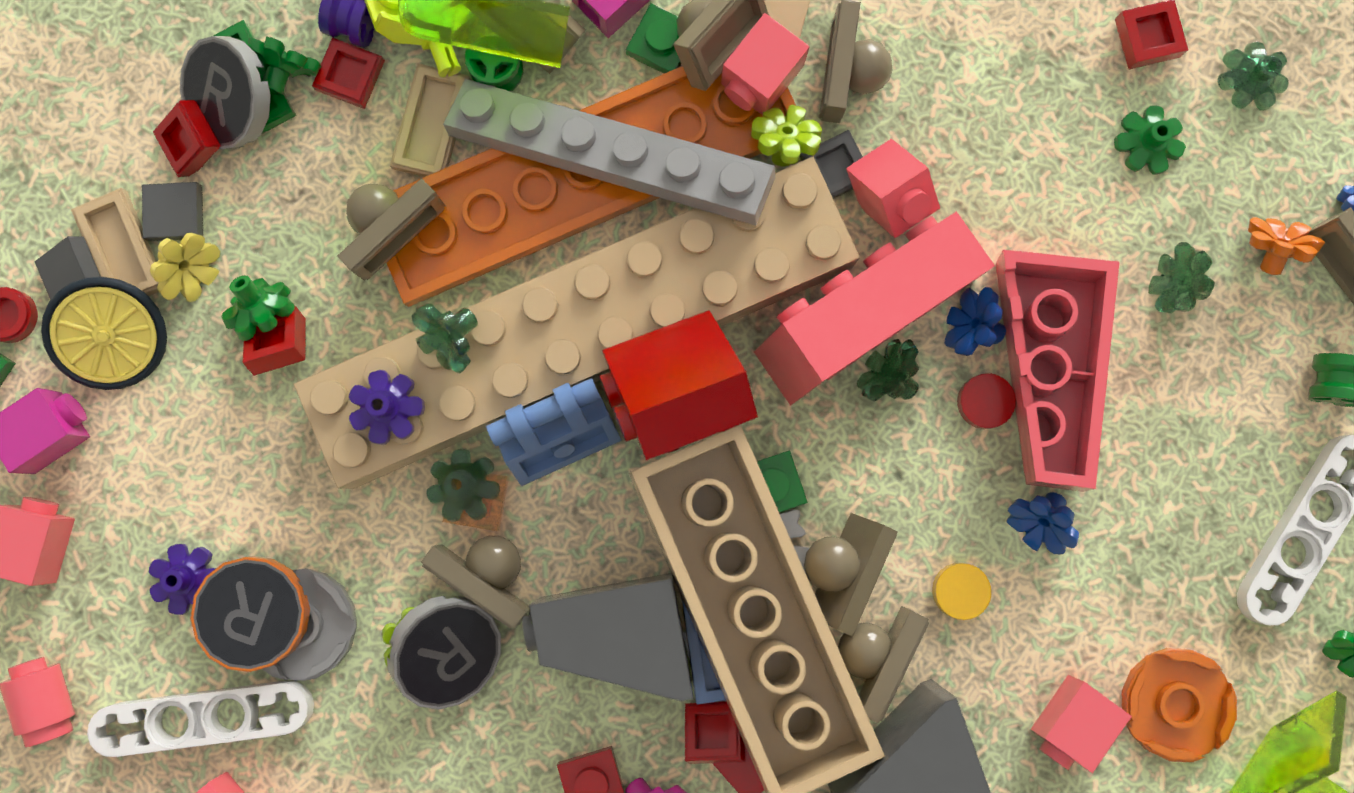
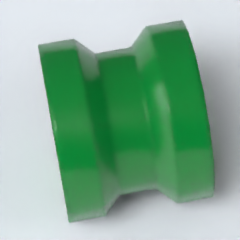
[465,30,524,91]
[1308,353,1354,407]

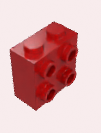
[600,310,758,460]

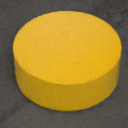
[932,563,991,620]

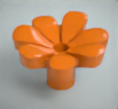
[1248,217,1325,275]

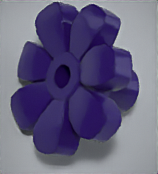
[349,370,425,445]
[149,544,216,615]

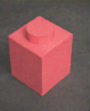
[721,13,810,115]
[846,139,940,238]
[0,497,75,586]
[1030,675,1132,773]

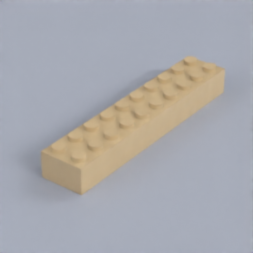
[294,156,860,489]

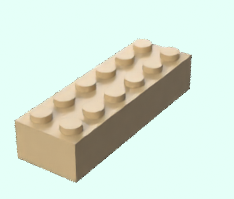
[629,424,885,793]

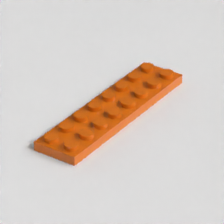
[386,66,796,307]

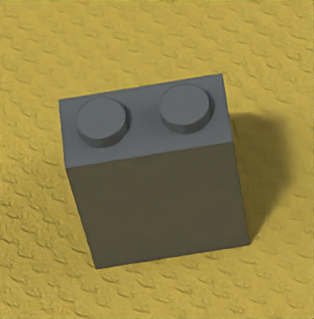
[522,573,693,701]
[828,679,991,793]

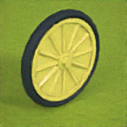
[41,277,167,390]

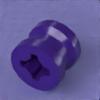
[318,0,375,48]

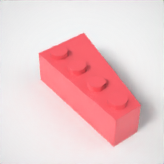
[754,211,995,406]
[996,249,1120,492]

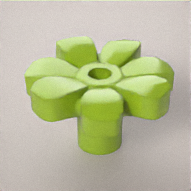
[751,105,822,167]

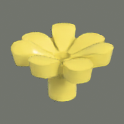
[150,233,220,302]

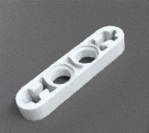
[1237,435,1354,626]
[87,680,314,757]

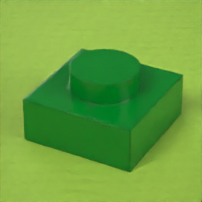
[626,3,681,74]
[757,450,808,512]

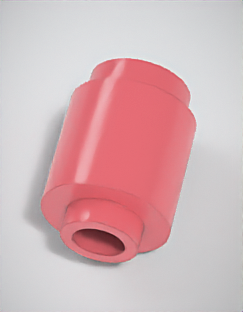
[0,657,75,747]

